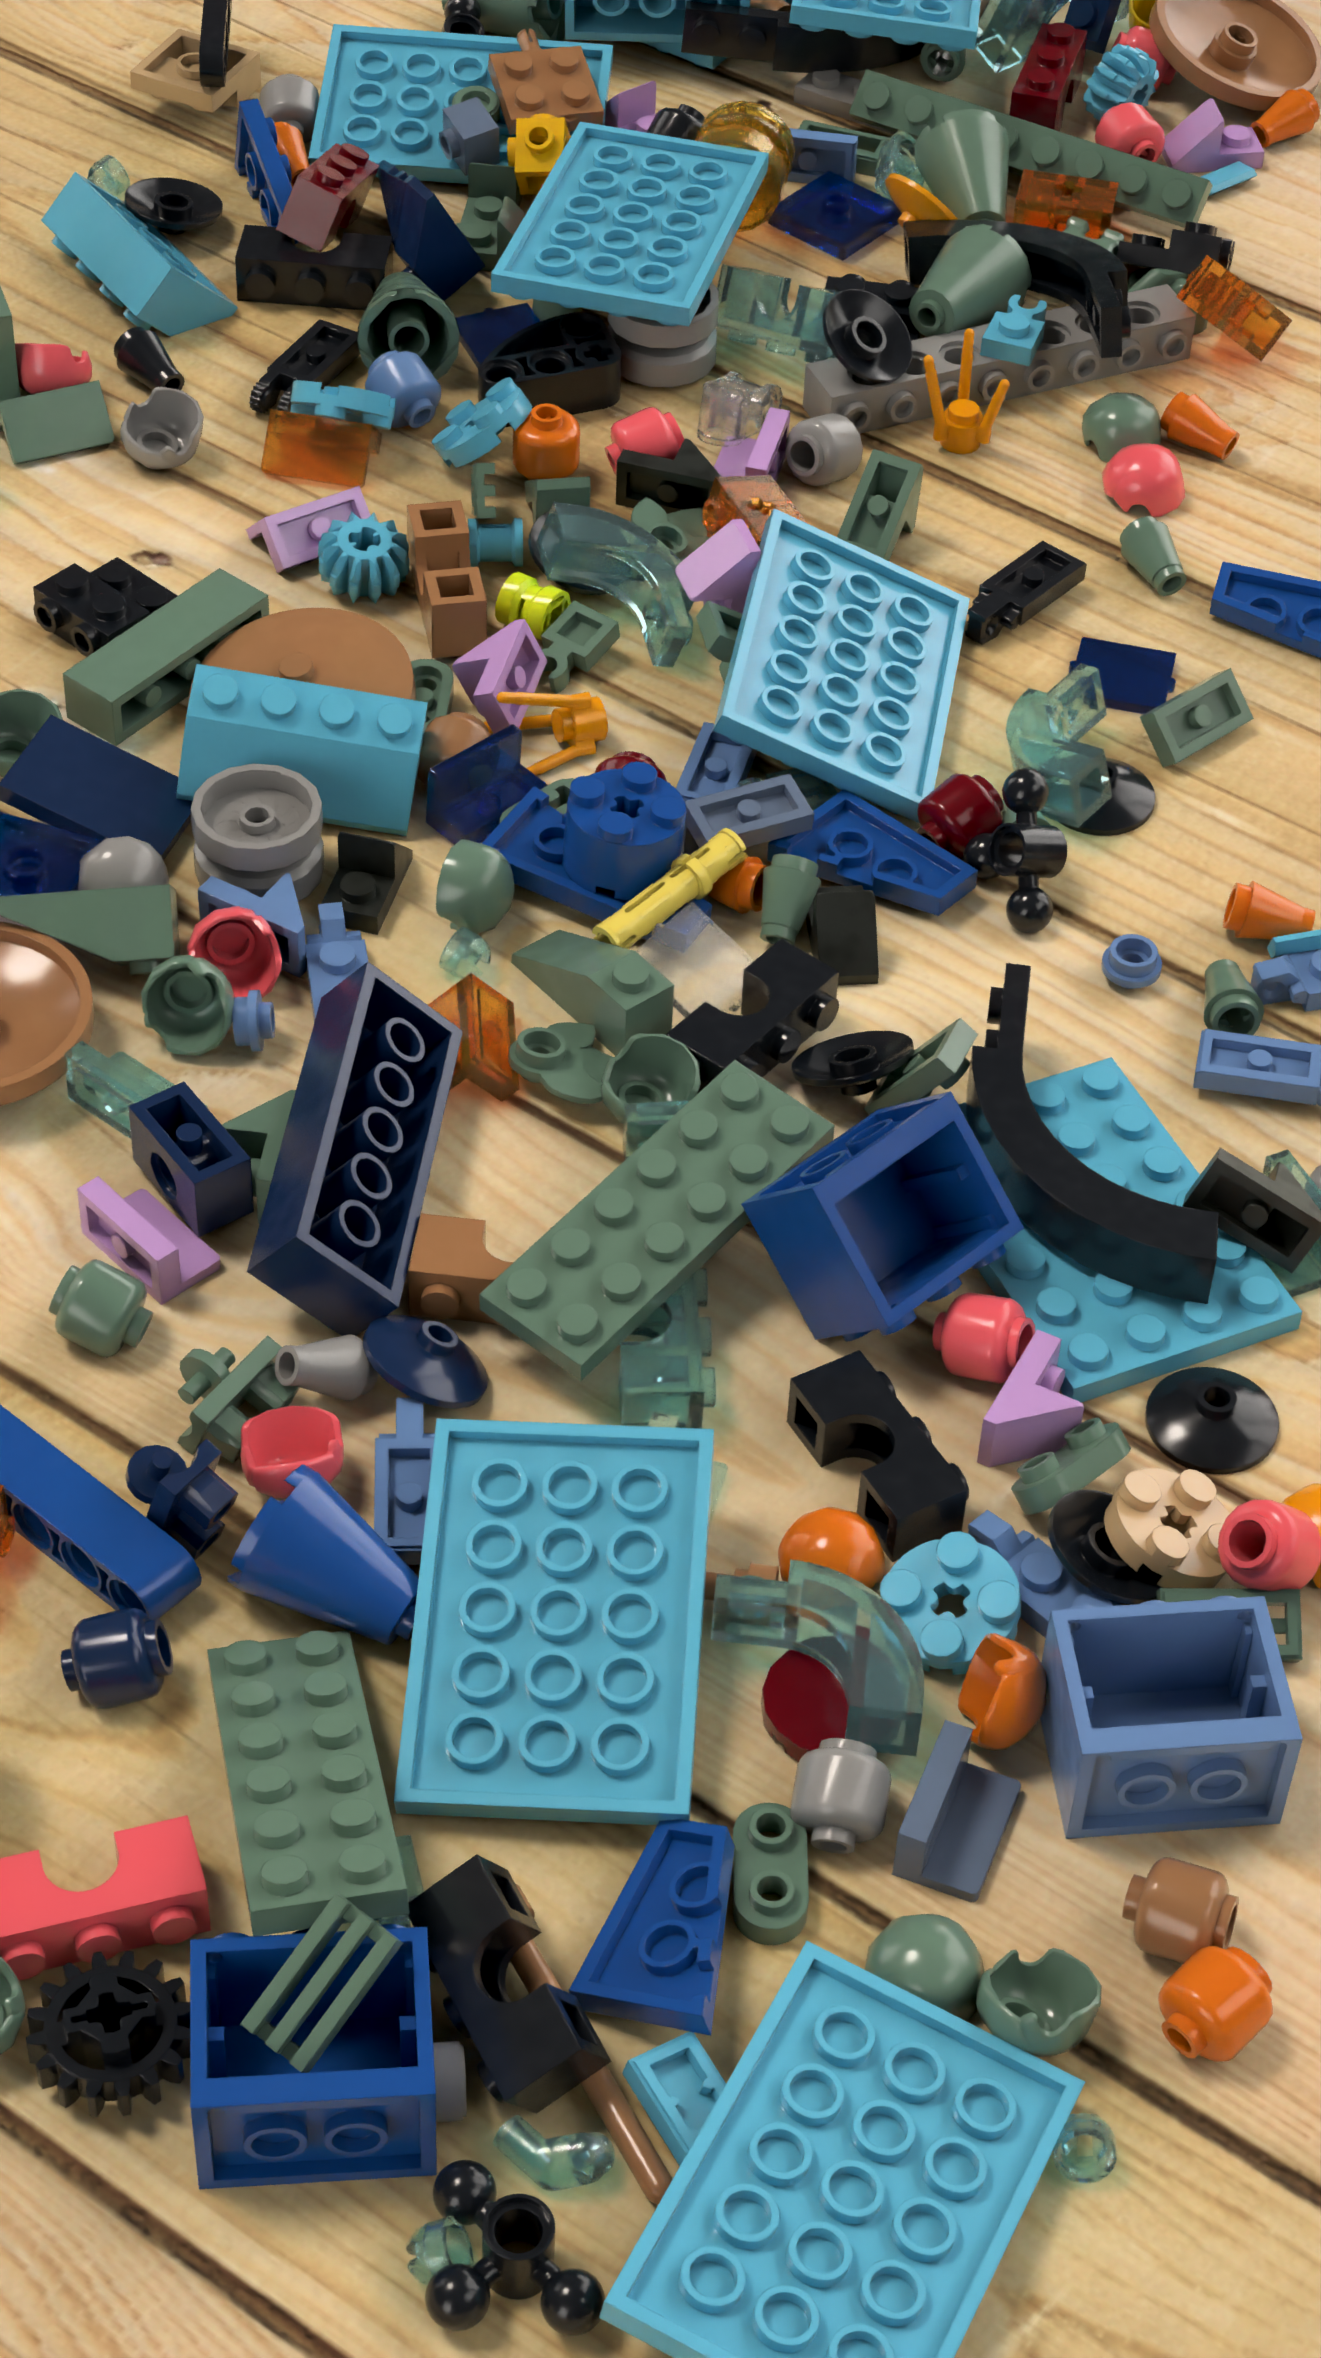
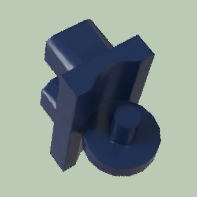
[125,1439,238,1560]

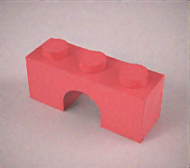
[0,1815,211,1981]

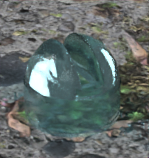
[87,155,130,197]
[439,926,491,980]
[1053,2113,1117,2184]
[406,2216,474,2286]

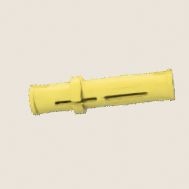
[592,828,748,949]

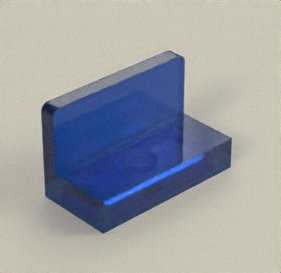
[426,724,548,845]

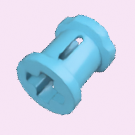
[468,518,523,567]

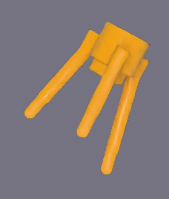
[923,328,1010,454]
[484,692,608,782]

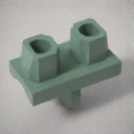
[177,1335,299,1463]

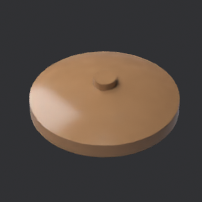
[1149,0,1321,111]
[189,608,416,700]
[0,922,94,1106]

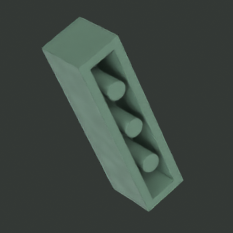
[63,568,269,746]

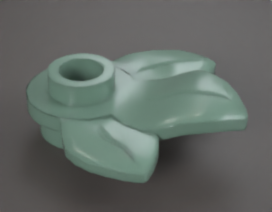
[631,497,711,572]
[508,1022,614,1104]

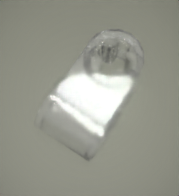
[697,371,783,447]

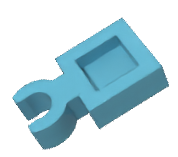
[980,294,1047,366]

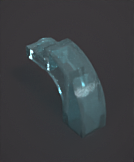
[536,502,694,668]
[1006,663,1112,828]
[711,1559,924,1756]

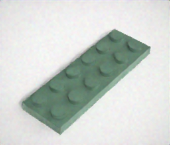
[479,1060,835,1381]
[207,1630,409,1937]

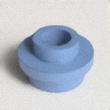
[1101,934,1162,989]
[232,990,275,1052]

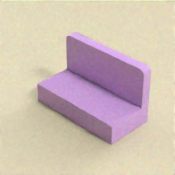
[714,407,790,513]
[246,486,371,573]
[77,1176,221,1305]

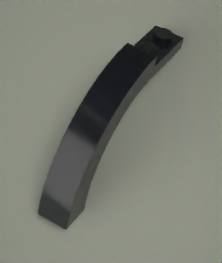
[681,1,926,73]
[903,219,1131,358]
[966,963,1219,1304]

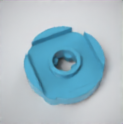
[431,377,532,468]
[290,380,397,430]
[880,1531,1021,1675]

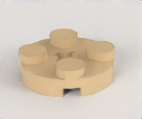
[1104,1468,1229,1588]

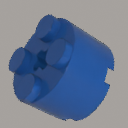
[562,761,687,900]

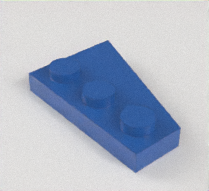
[234,99,298,244]
[767,789,978,916]
[568,1819,735,2036]

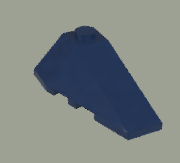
[377,160,485,301]

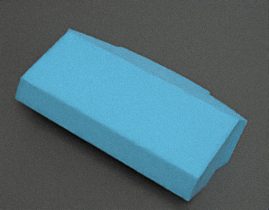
[1201,161,1257,196]
[1267,929,1321,958]

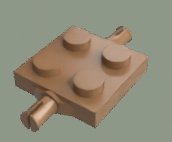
[488,29,604,136]

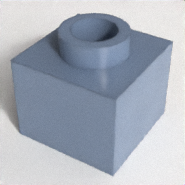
[439,97,500,176]

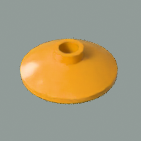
[885,173,958,229]

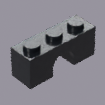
[235,225,393,311]
[666,938,839,1093]
[787,1350,969,1562]
[407,1854,612,2114]

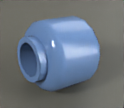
[365,350,441,428]

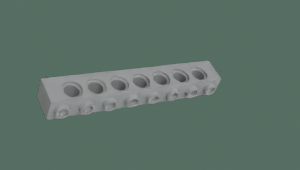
[803,284,1196,434]

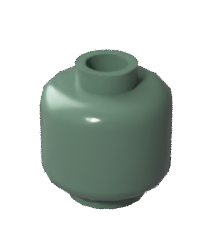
[49,1259,153,1358]

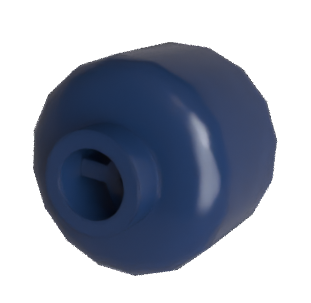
[61,1608,173,1709]

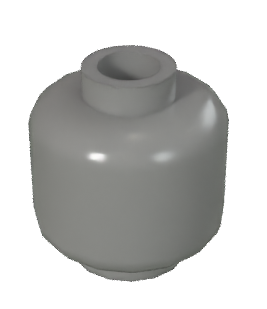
[259,74,320,143]
[785,413,863,487]
[790,1738,892,1854]

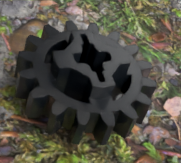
[26,1951,190,2117]

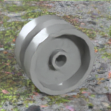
[608,282,719,387]
[190,763,324,902]

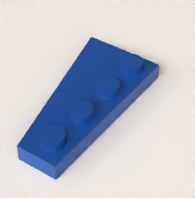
[1209,562,1321,658]
[482,786,712,956]

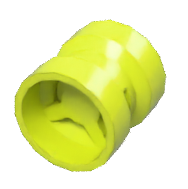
[495,571,571,640]

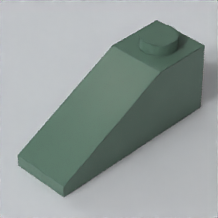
[0,884,180,975]
[511,930,674,1056]

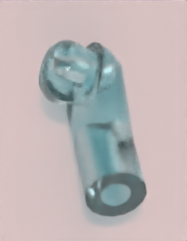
[493,2115,615,2191]

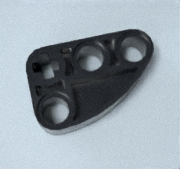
[478,312,622,427]

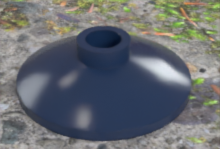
[363,1315,488,1409]

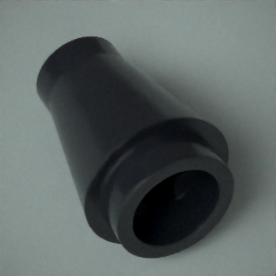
[114,327,185,390]

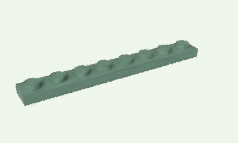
[849,69,1213,228]

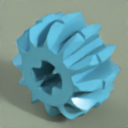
[1083,43,1159,121]
[318,512,410,604]

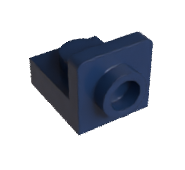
[1064,0,1121,56]

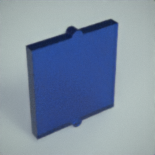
[456,303,540,368]
[1067,637,1177,714]

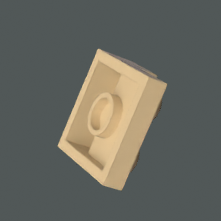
[130,29,261,113]

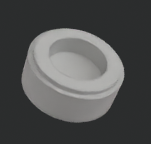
[433,2041,467,2122]

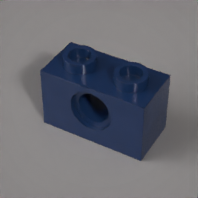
[128,1081,254,1238]

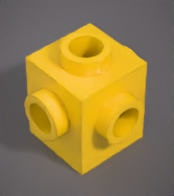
[507,113,571,195]

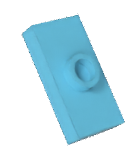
[622,2031,726,2166]

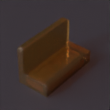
[261,409,382,488]
[428,973,520,1102]

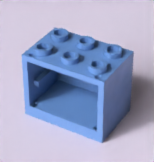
[1040,1596,1303,1839]

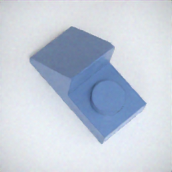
[198,873,307,978]

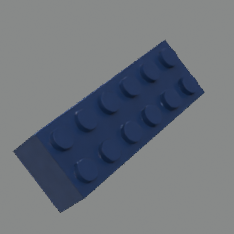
[247,962,463,1336]

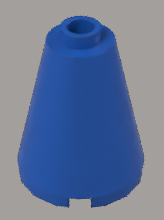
[227,1465,419,1645]

